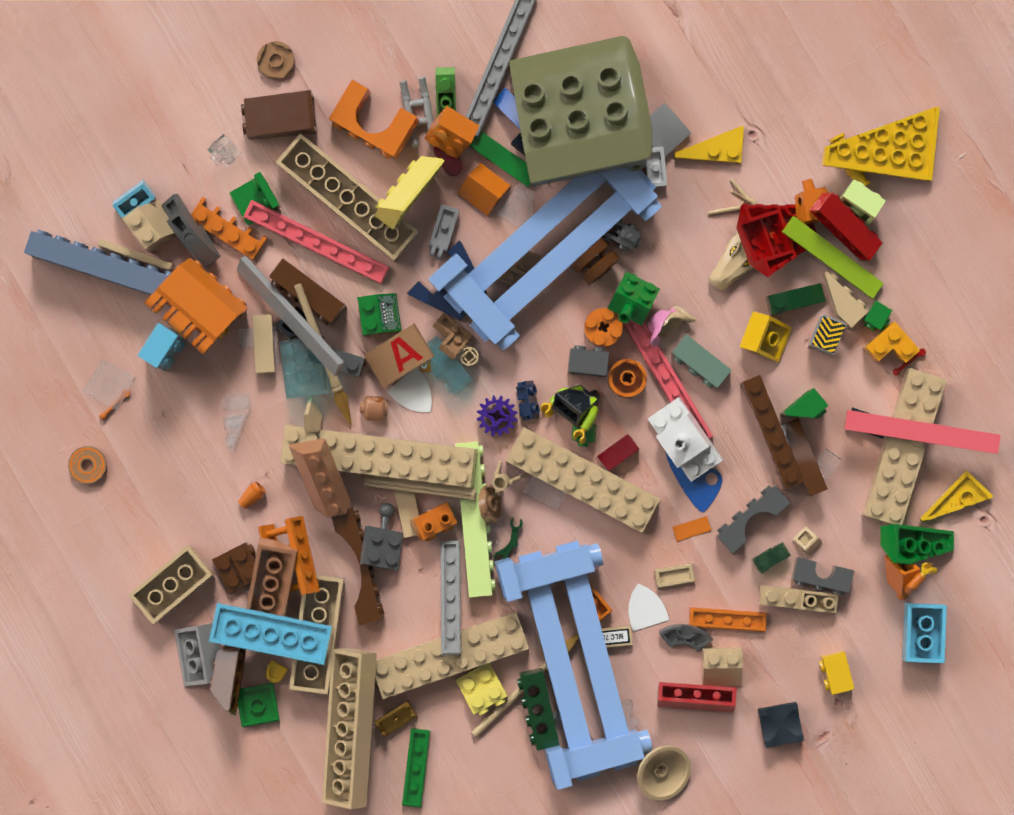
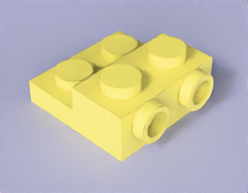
[456,663,508,716]

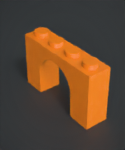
[329,79,420,160]

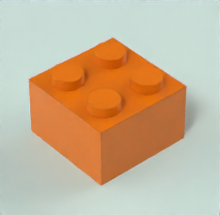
[424,106,479,159]

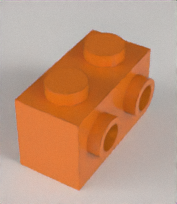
[410,502,457,542]

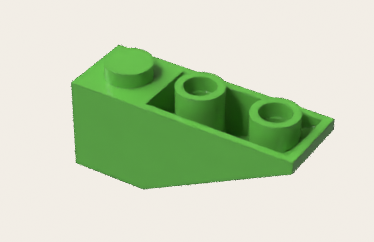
[435,67,456,116]

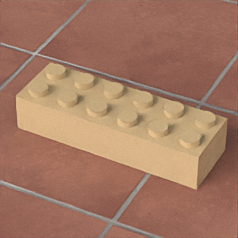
[289,574,345,695]

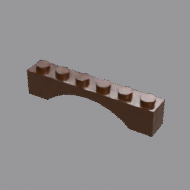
[740,375,804,489]
[332,507,385,625]

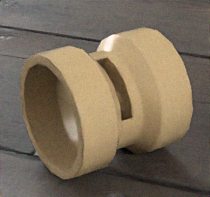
[460,347,479,367]

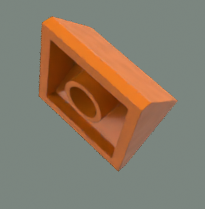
[457,163,511,216]

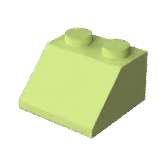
[840,180,886,227]

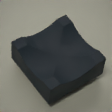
[758,702,804,748]

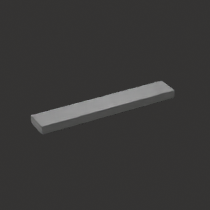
[441,540,461,656]

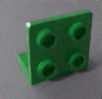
[230,172,281,225]

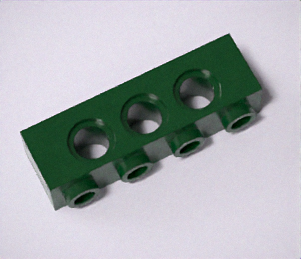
[517,668,560,751]

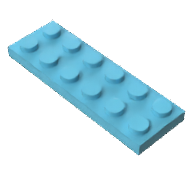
[209,603,332,665]

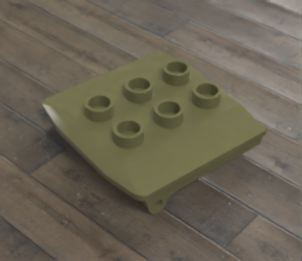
[509,36,652,187]

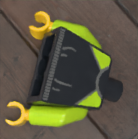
[540,385,600,444]

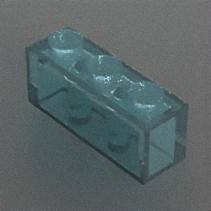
[425,336,473,395]

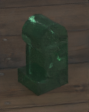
[751,542,790,574]

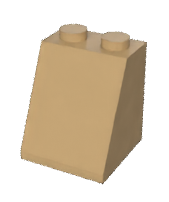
[122,200,176,253]

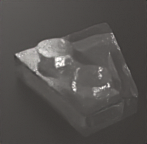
[497,182,535,228]

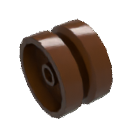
[571,238,620,286]

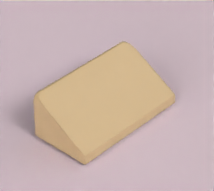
[304,397,323,432]

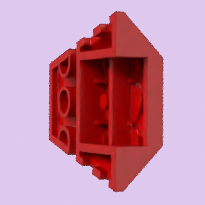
[736,204,817,278]

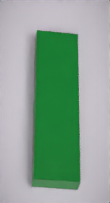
[469,131,531,188]
[402,728,430,807]

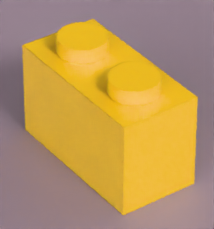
[819,650,855,695]

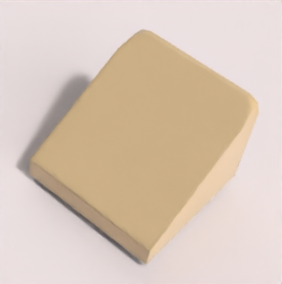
[792,526,822,555]

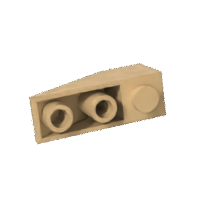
[823,271,868,329]

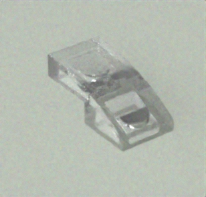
[803,448,841,484]

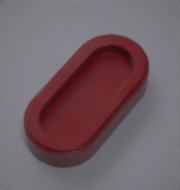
[433,147,463,176]

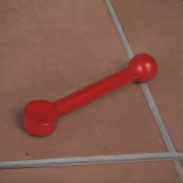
[893,348,926,376]

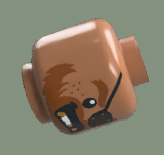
[360,396,388,421]

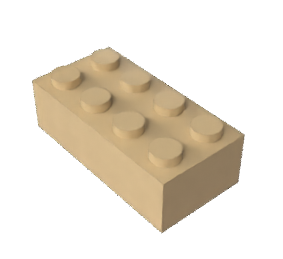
[129,545,215,624]

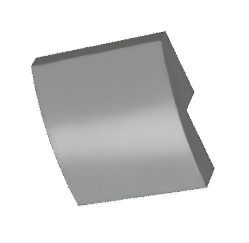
[650,103,691,157]

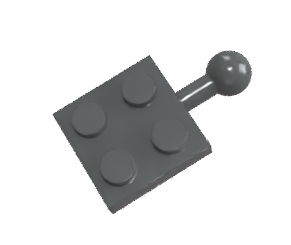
[360,503,403,571]

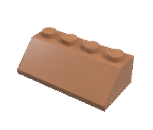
[289,438,351,517]
[246,537,297,616]

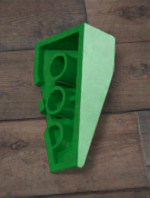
[880,524,954,565]

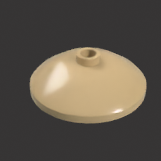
[637,745,691,801]

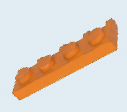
[191,197,267,260]

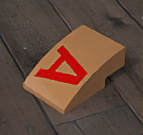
[364,324,434,388]

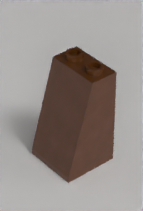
[241,90,317,139]

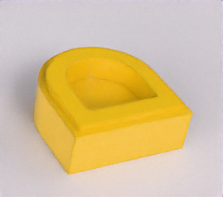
[265,660,288,683]

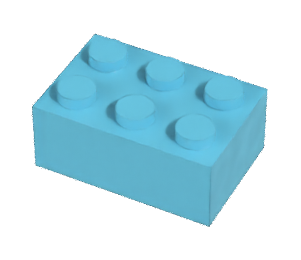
[137,323,185,371]
[902,602,947,663]

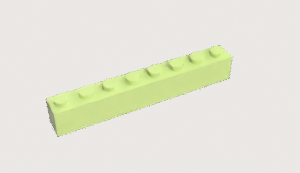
[455,442,496,597]

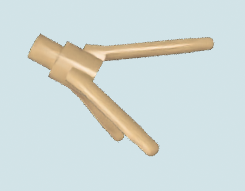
[708,179,760,215]

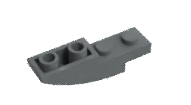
[161,194,221,267]

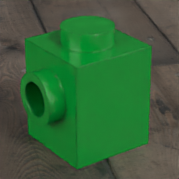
[862,300,893,332]

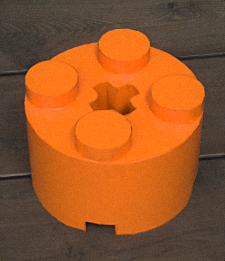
[584,308,623,348]
[608,359,647,398]

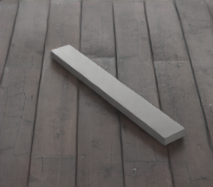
[466,0,536,138]
[237,256,344,376]

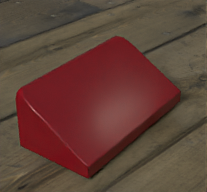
[597,434,639,472]

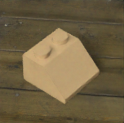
[702,647,743,686]

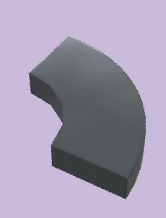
[659,624,713,651]

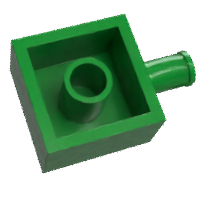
[607,271,660,326]

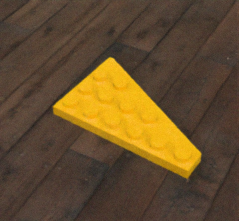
[822,107,940,182]

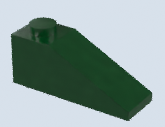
[765,283,826,316]

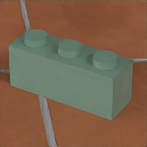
[671,334,731,389]

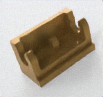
[374,700,418,737]

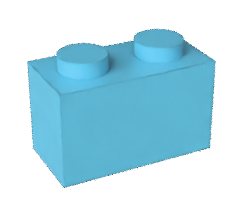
[112,179,155,218]

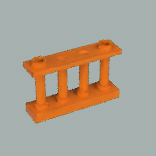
[258,516,320,599]

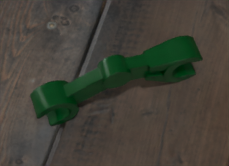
[493,518,523,559]

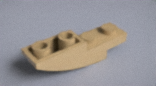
[758,585,838,613]

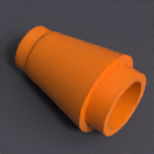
[238,481,266,509]

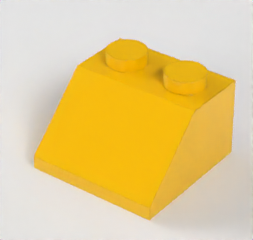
[739,311,792,363]

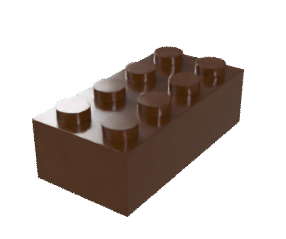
[269,258,347,325]

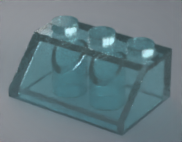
[279,336,331,399]

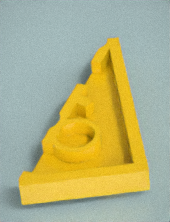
[674,126,744,164]
[919,470,993,522]

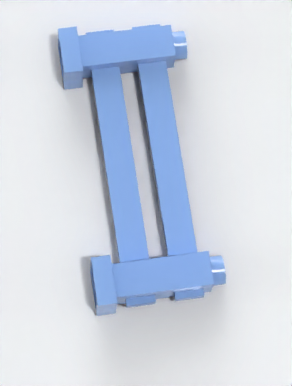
[428,168,662,350]
[494,540,653,790]

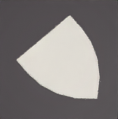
[387,368,432,412]
[628,584,669,631]

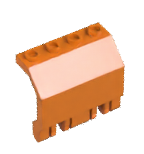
[144,258,248,355]

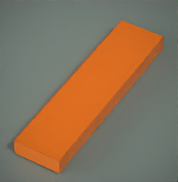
[689,607,767,632]

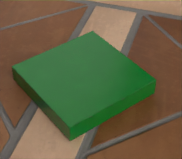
[238,682,280,727]

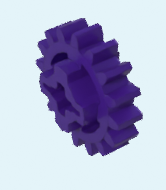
[477,395,518,437]

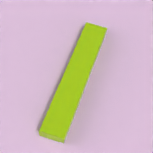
[782,216,884,299]

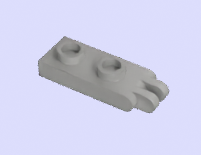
[428,204,460,258]

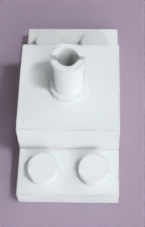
[648,397,723,482]

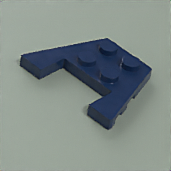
[407,240,487,321]

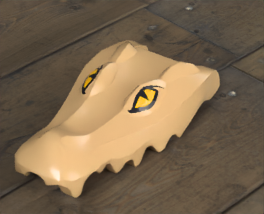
[709,232,754,291]

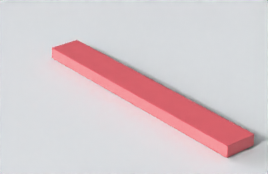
[243,200,390,284]
[623,320,713,439]
[844,410,1001,454]

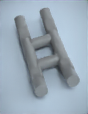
[399,77,434,148]

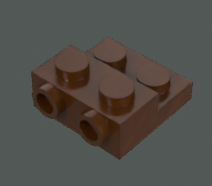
[212,542,256,594]

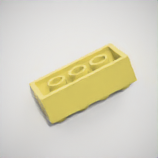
[375,156,444,229]

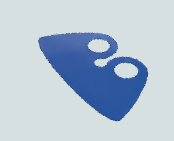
[666,452,722,512]

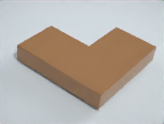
[433,313,474,360]

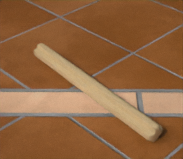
[364,475,477,500]

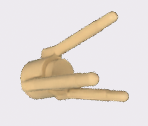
[492,461,529,493]

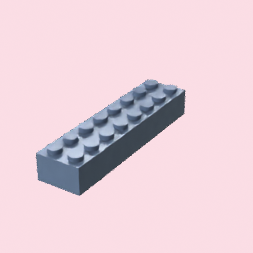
[24,229,172,295]

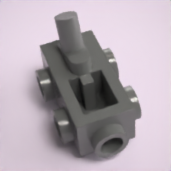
[600,219,642,252]

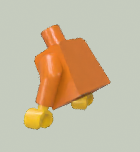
[884,555,937,600]

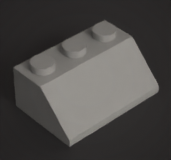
[174,623,221,686]

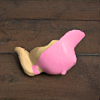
[647,306,696,347]

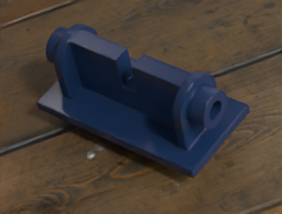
[516,381,540,421]

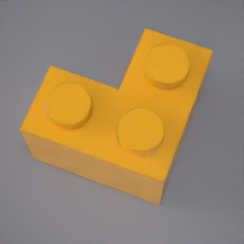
[863,321,920,364]

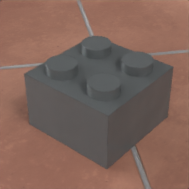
[567,345,609,377]

